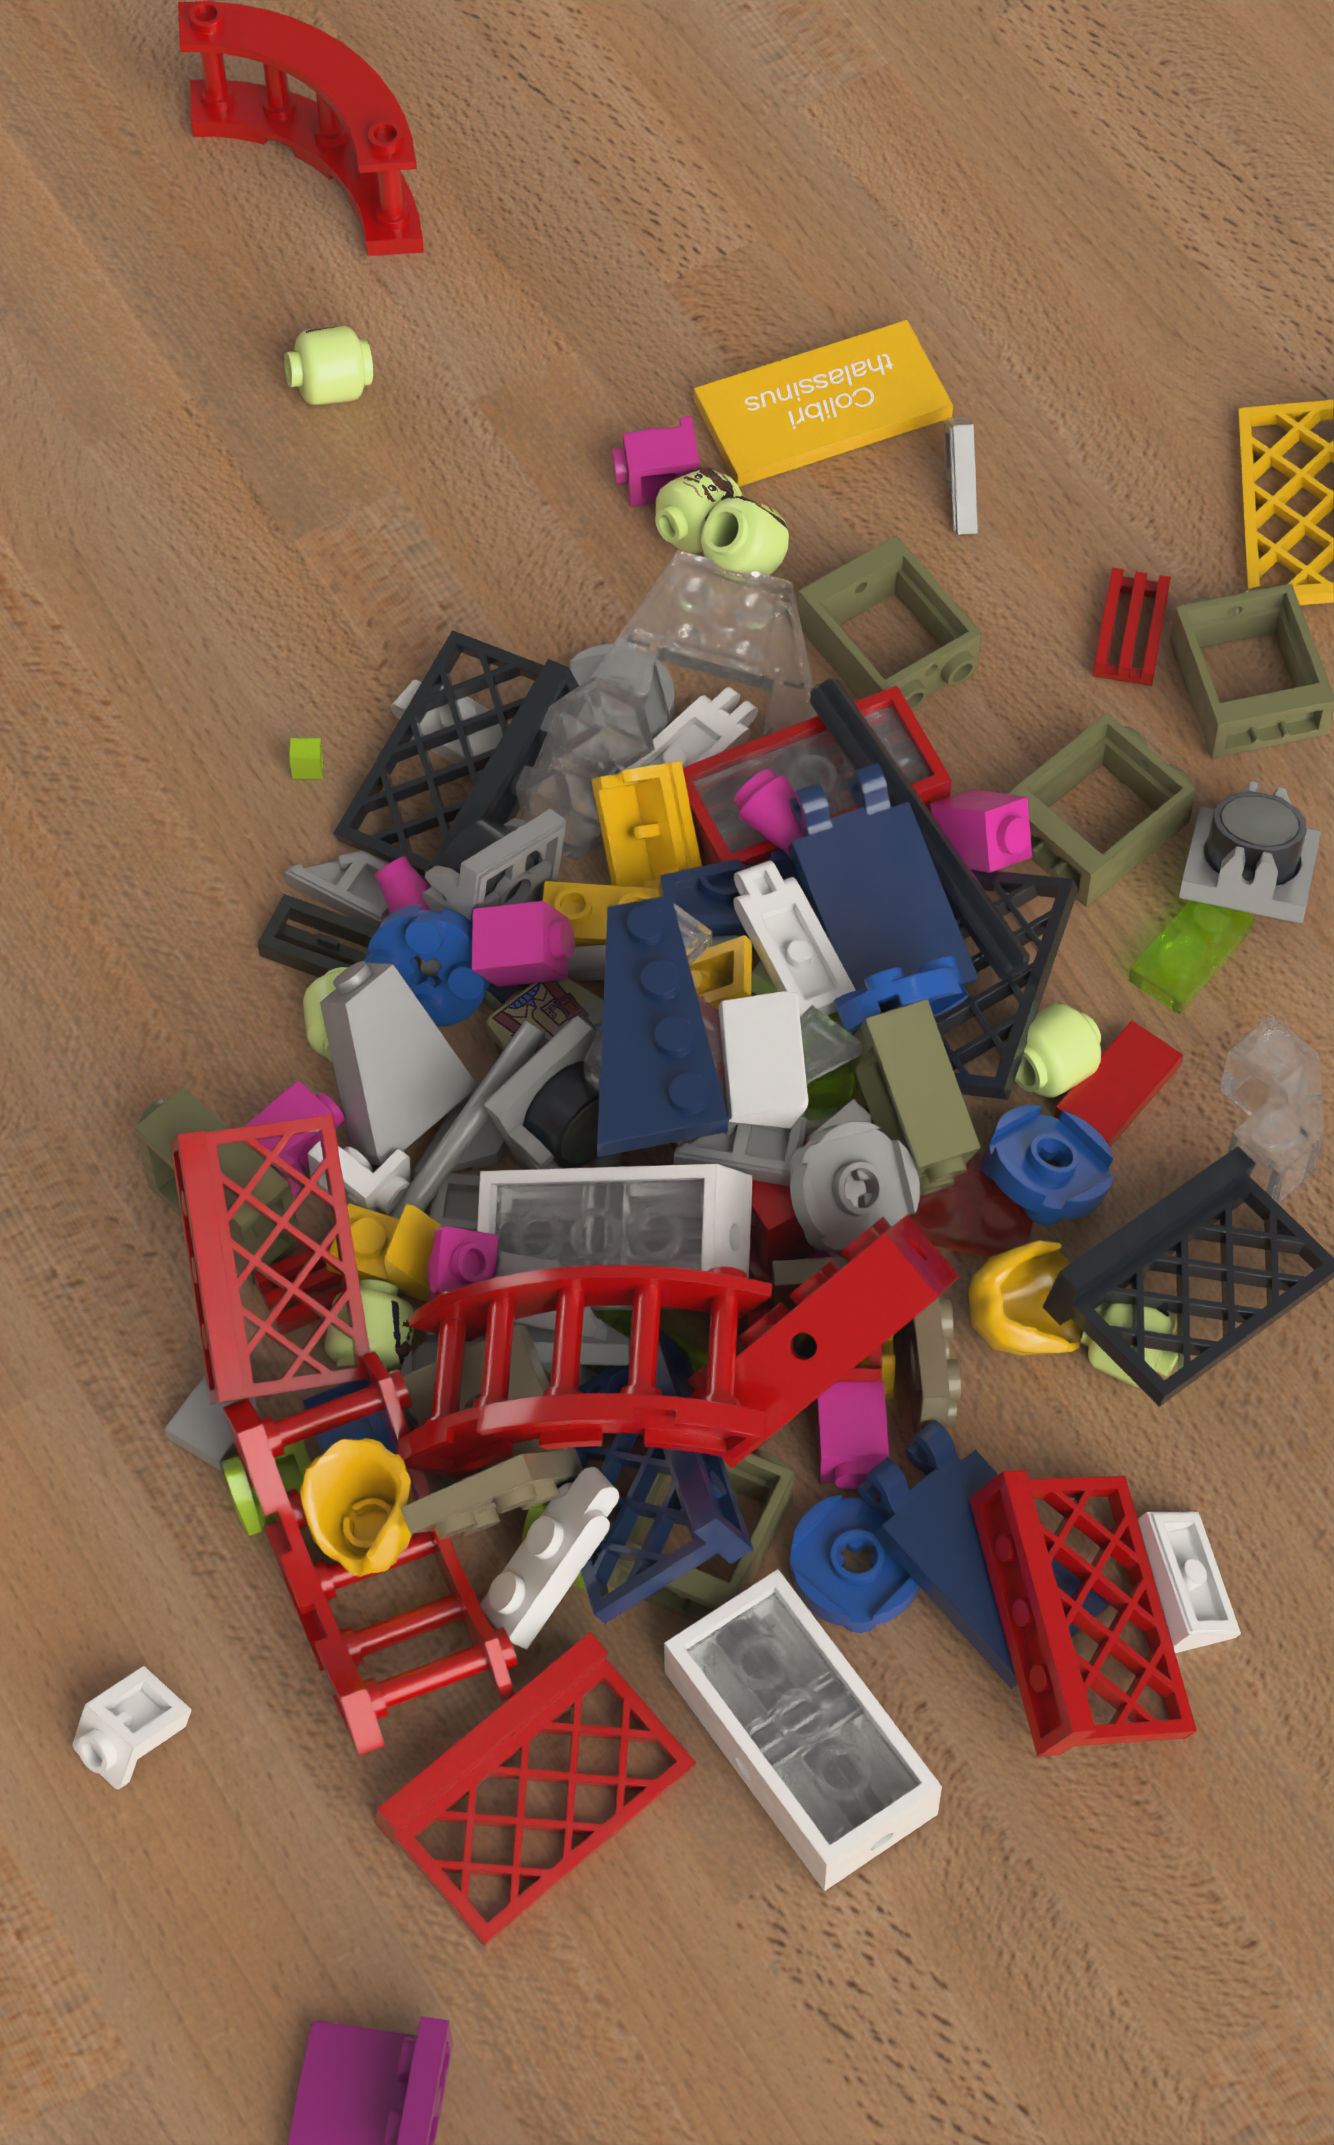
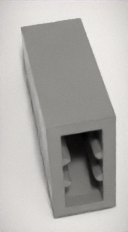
[320,961,478,1166]

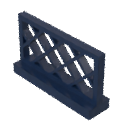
[557,1327,753,1624]

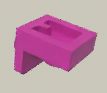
[427,1226,499,1302]

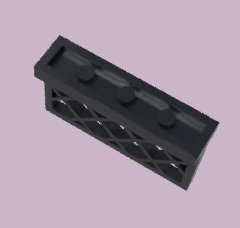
[333,630,585,877]
[935,869,1078,1100]
[1042,1146,1334,1407]

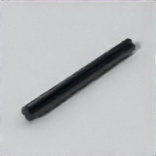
[810,678,1030,981]

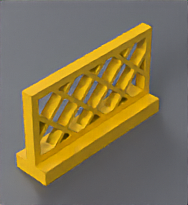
[1239,399,1334,605]

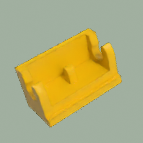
[591,761,702,889]

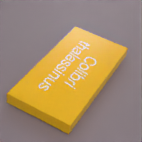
[694,320,953,487]

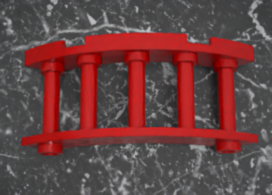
[178,0,424,256]
[398,1265,772,1479]
[223,1351,518,1756]

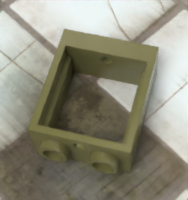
[797,535,982,712]
[1170,583,1334,758]
[1007,713,1196,907]
[845,999,981,1196]
[134,1086,300,1285]
[607,1450,794,1622]

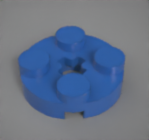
[363,905,490,1028]
[834,956,968,1039]
[980,1105,1114,1226]
[789,1494,920,1633]

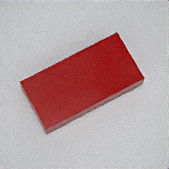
[1054,1020,1183,1147]

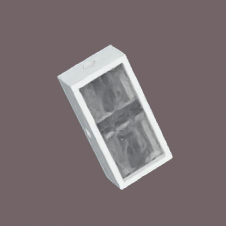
[477,1164,752,1311]
[664,1569,942,1891]

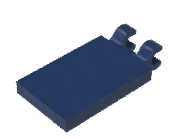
[788,763,978,990]
[857,1420,1110,1690]

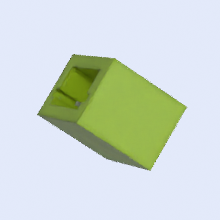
[289,738,324,779]

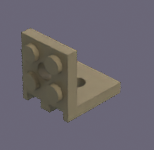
[771,1256,961,1435]
[401,1325,584,1540]

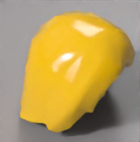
[968,1240,1081,1356]
[300,1438,416,1577]

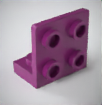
[287,2016,453,2145]

